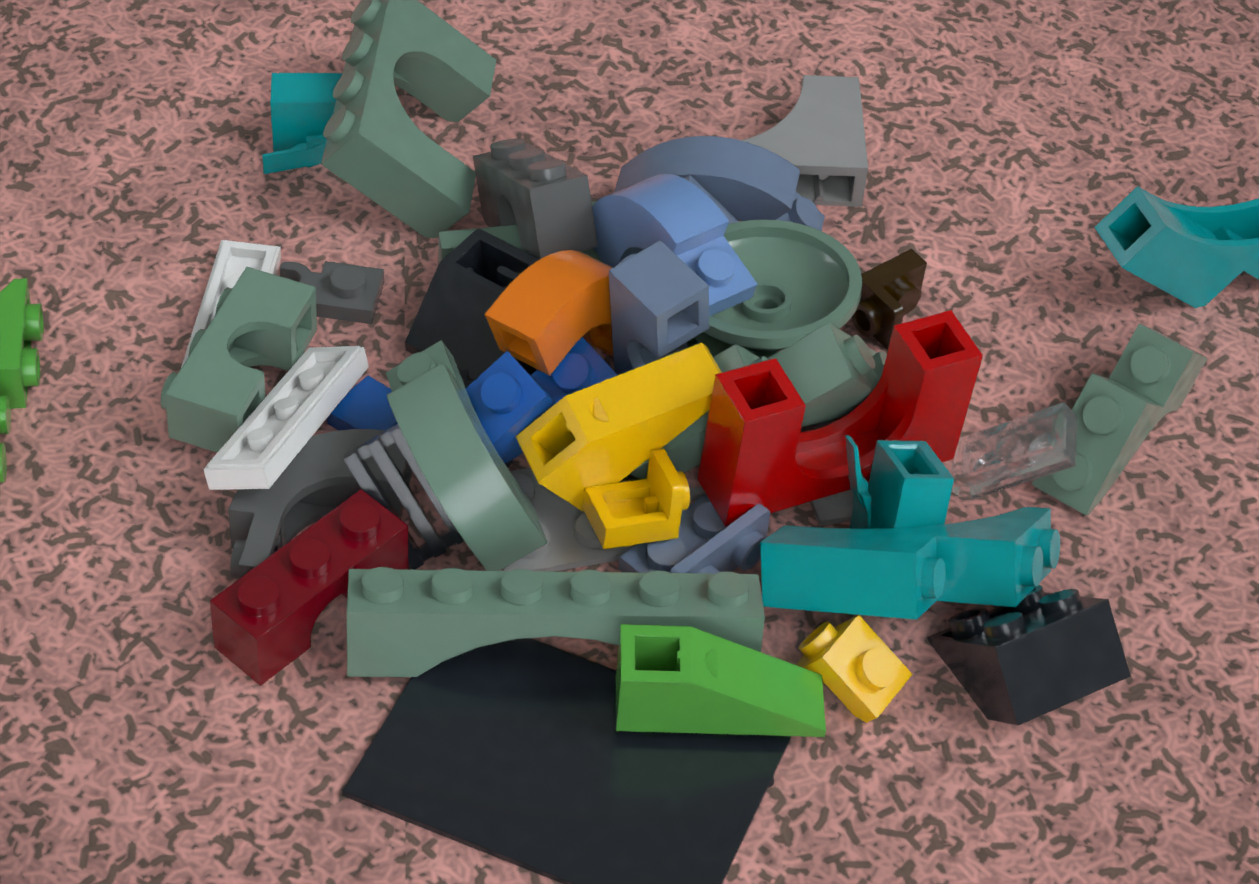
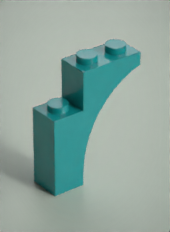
[1094,186,1259,308]
[760,507,1060,620]

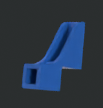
[466,337,618,463]

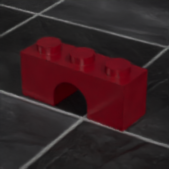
[210,489,408,686]

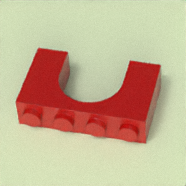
[698,310,983,527]

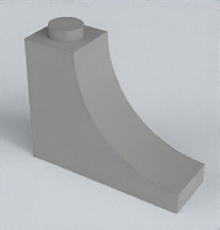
[742,75,868,207]

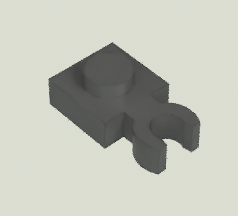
[280,261,384,324]

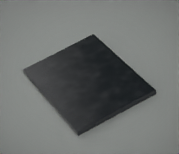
[342,638,791,884]

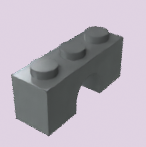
[473,138,598,259]

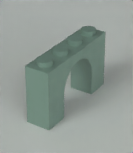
[321,0,496,238]

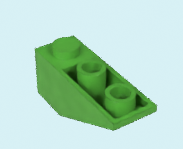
[616,624,826,737]

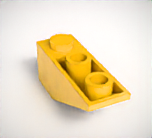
[515,343,722,512]

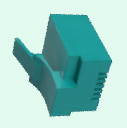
[262,73,343,175]
[845,435,954,529]

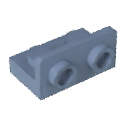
[618,494,770,574]

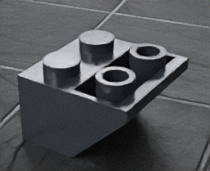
[405,228,540,380]
[927,585,1131,726]

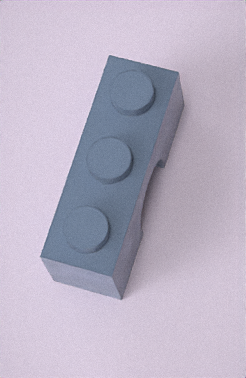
[609,240,709,375]

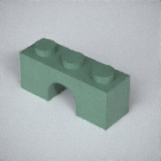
[160,266,317,452]

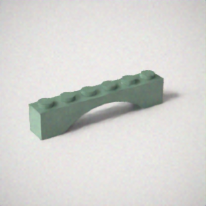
[347,567,765,677]

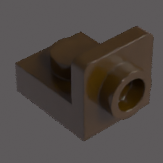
[852,248,927,350]

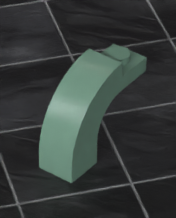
[386,340,548,571]

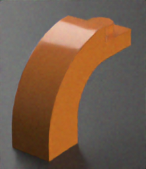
[485,250,613,376]

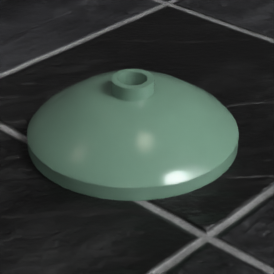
[704,219,862,351]

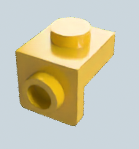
[582,449,690,549]
[796,615,913,723]

